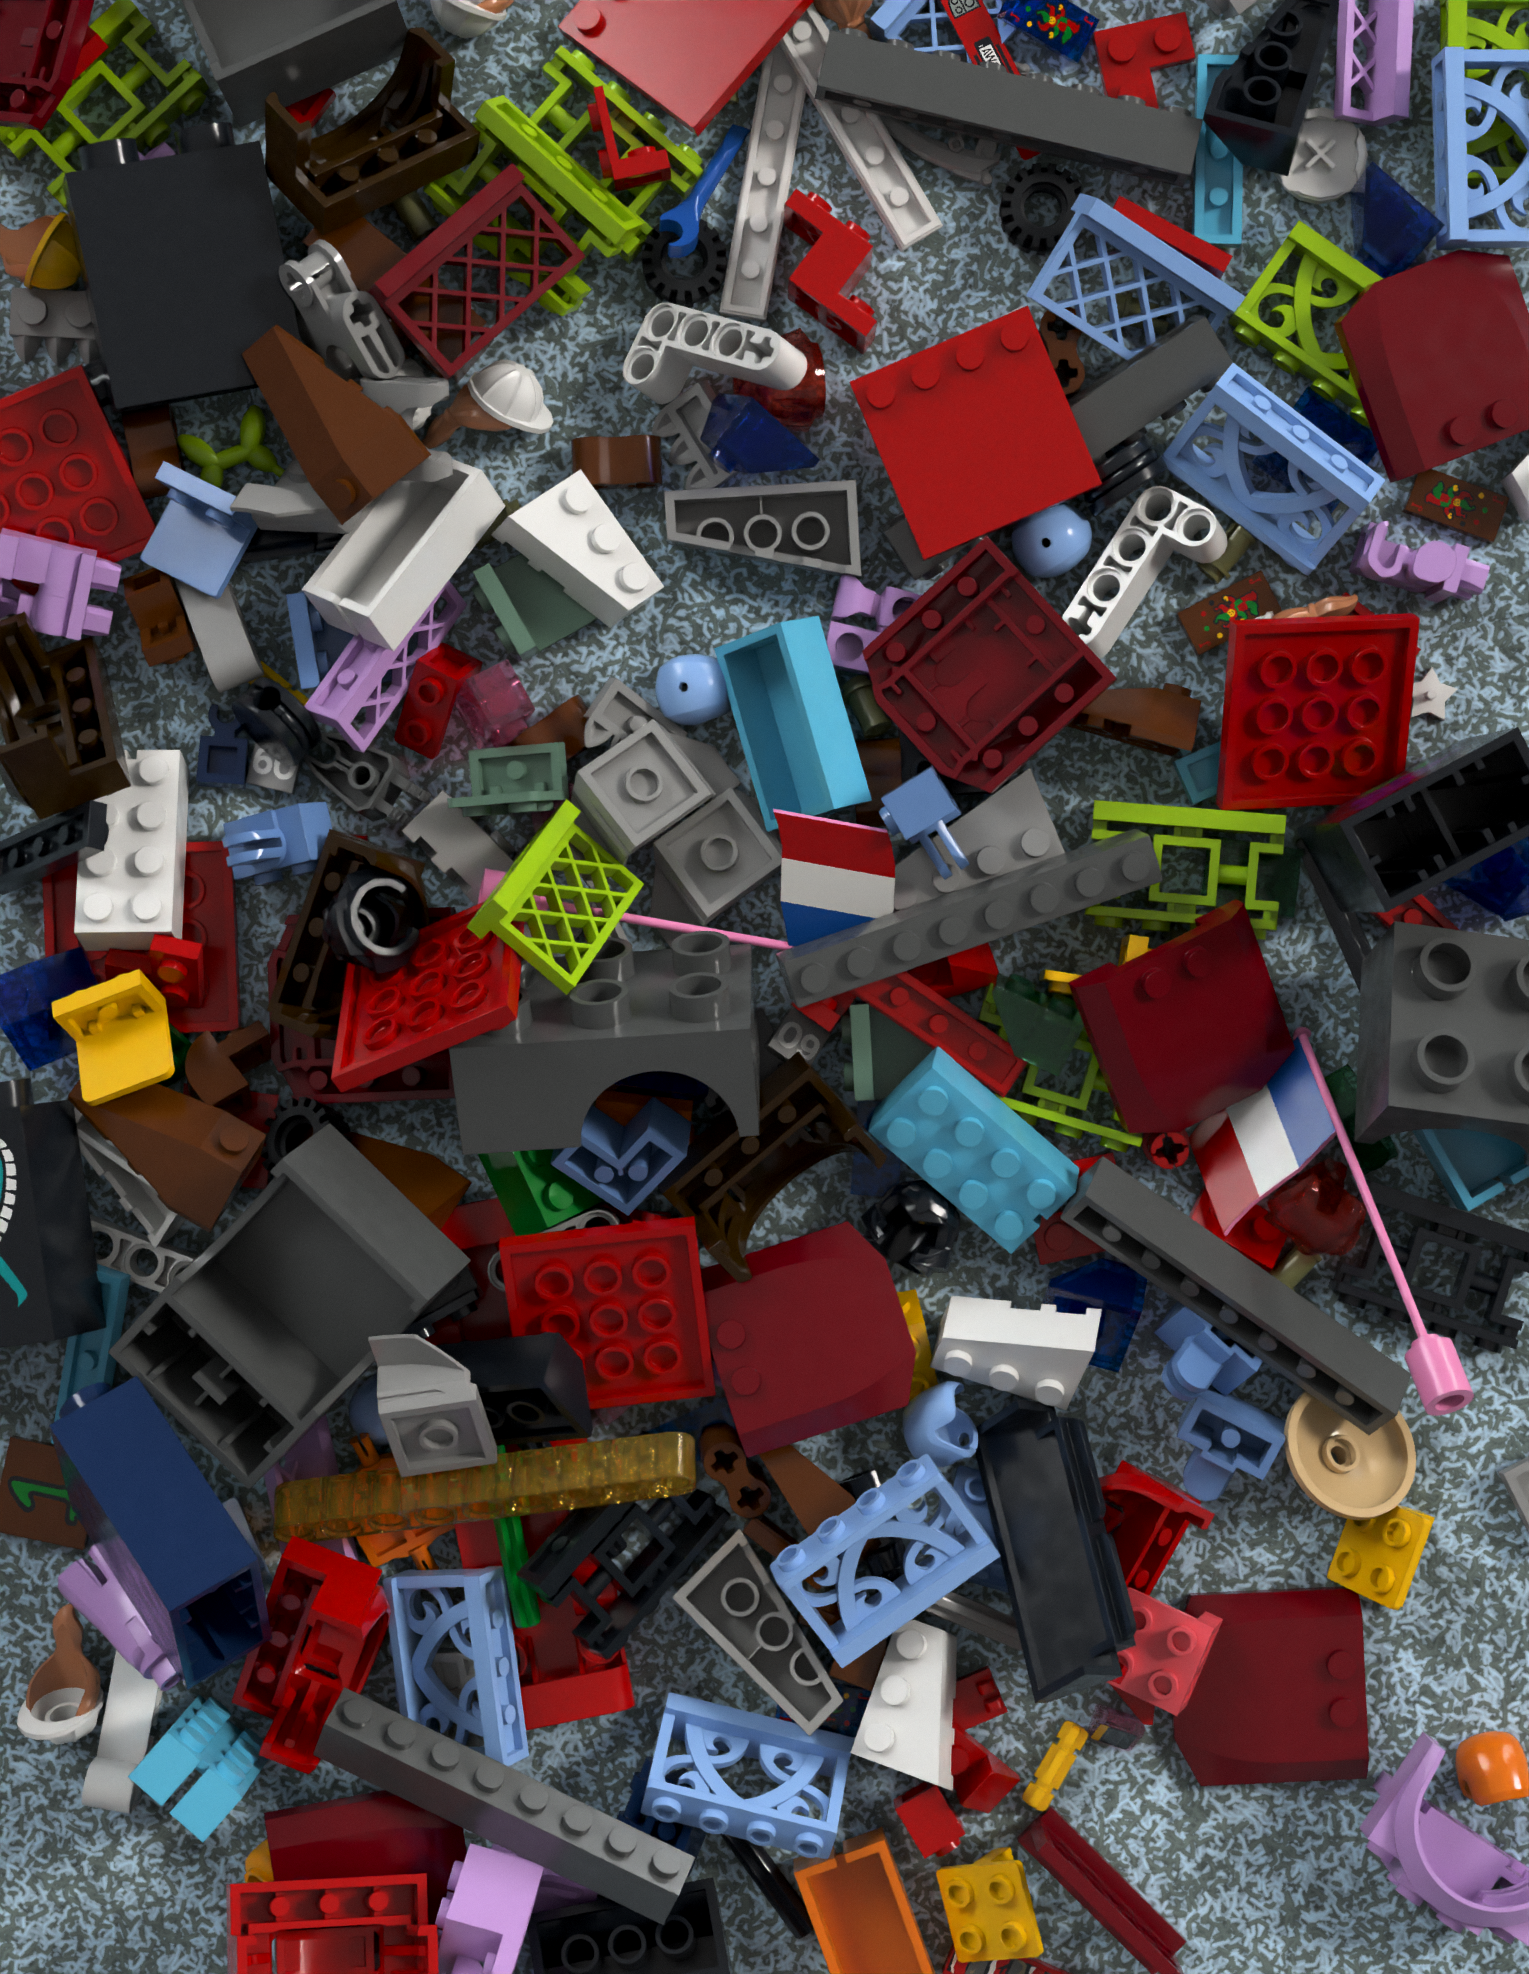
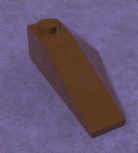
[1066,683,1201,759]
[68,1079,267,1233]

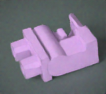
[1349,521,1490,603]
[0,528,122,641]
[826,575,922,676]

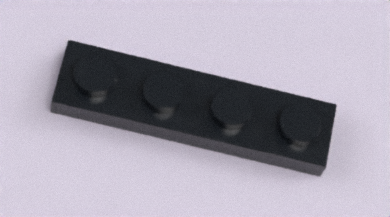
[0,800,109,895]

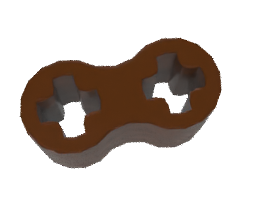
[1038,307,1085,400]
[122,404,186,500]
[571,435,663,490]
[506,694,589,764]
[855,737,902,828]
[698,1423,771,1518]

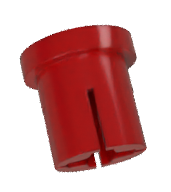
[1141,1129,1190,1169]

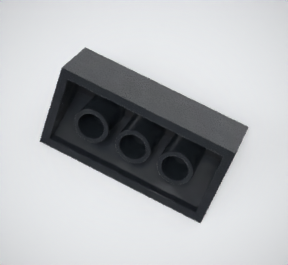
[435,1332,593,1446]
[527,1877,733,1974]

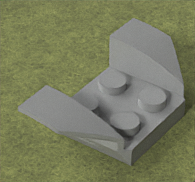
[230,443,364,534]
[568,719,741,889]
[650,787,782,949]
[368,1334,497,1477]

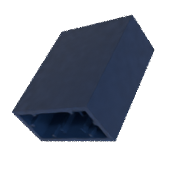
[49,1376,272,1690]

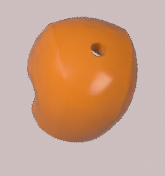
[1455,1731,1529,1806]

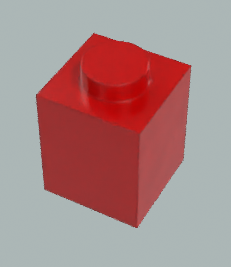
[893,1781,966,1858]

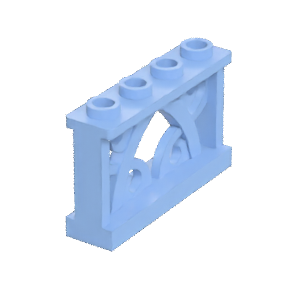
[1431,47,1529,250]
[1160,363,1385,576]
[770,1454,1001,1669]
[383,1566,529,1767]
[641,1692,854,1859]

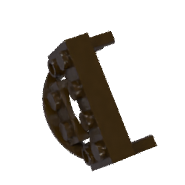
[265,27,480,235]
[0,612,131,820]
[267,829,430,1041]
[658,1051,887,1283]

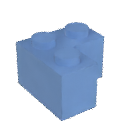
[550,1097,692,1216]

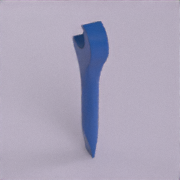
[659,124,750,258]

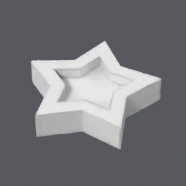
[1410,667,1457,721]

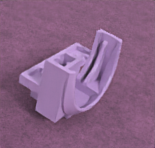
[1359,1732,1529,1946]
[435,1843,598,1974]

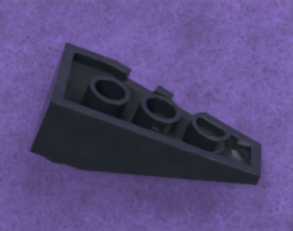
[1203,0,1339,176]

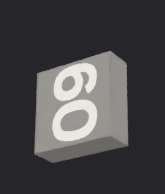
[246,743,303,795]
[764,1007,830,1065]

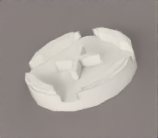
[1275,107,1368,204]

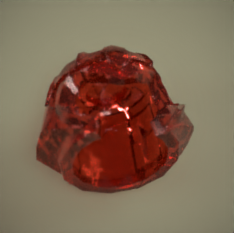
[732,328,826,433]
[1263,1157,1366,1257]

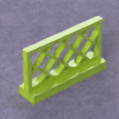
[466,799,644,995]

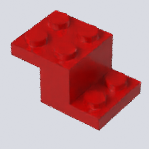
[784,189,877,354]

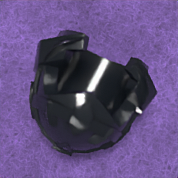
[322,868,420,974]
[860,1180,960,1278]

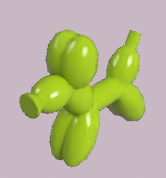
[177,405,285,488]

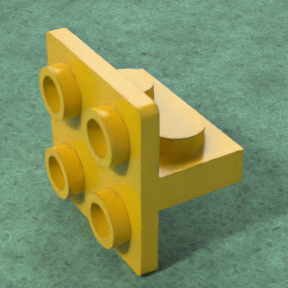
[1327,1505,1435,1610]
[936,1847,1044,1963]

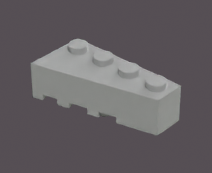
[664,480,861,580]
[893,768,1065,913]
[401,790,583,957]
[672,1528,844,1736]

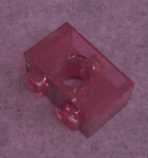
[454,659,536,749]

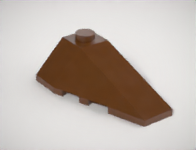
[242,325,431,525]
[298,1127,472,1230]
[759,1444,882,1567]

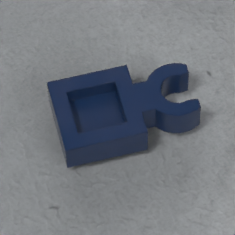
[196,704,250,789]

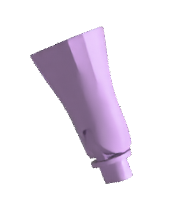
[58,1545,181,1691]

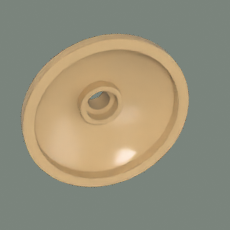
[1284,1391,1416,1520]

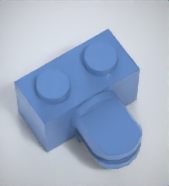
[878,765,970,880]
[222,802,332,886]
[1154,1301,1263,1402]
[1177,1385,1286,1501]

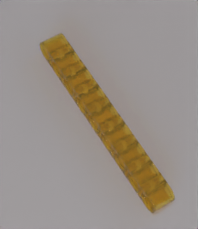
[273,1432,696,1543]

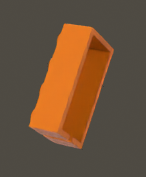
[793,1827,936,1974]

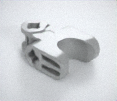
[279,239,405,381]
[360,376,453,482]

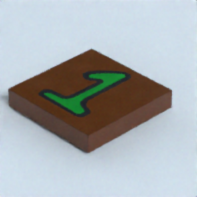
[0,1435,89,1550]

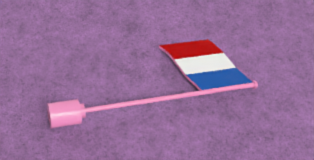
[478,809,908,972]
[1189,1027,1474,1416]

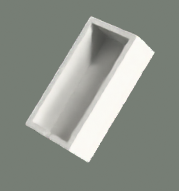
[302,459,505,651]
[74,750,190,951]

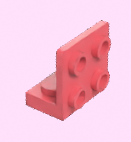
[1106,1587,1223,1716]

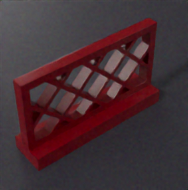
[367,162,586,380]
[1017,1804,1187,1974]

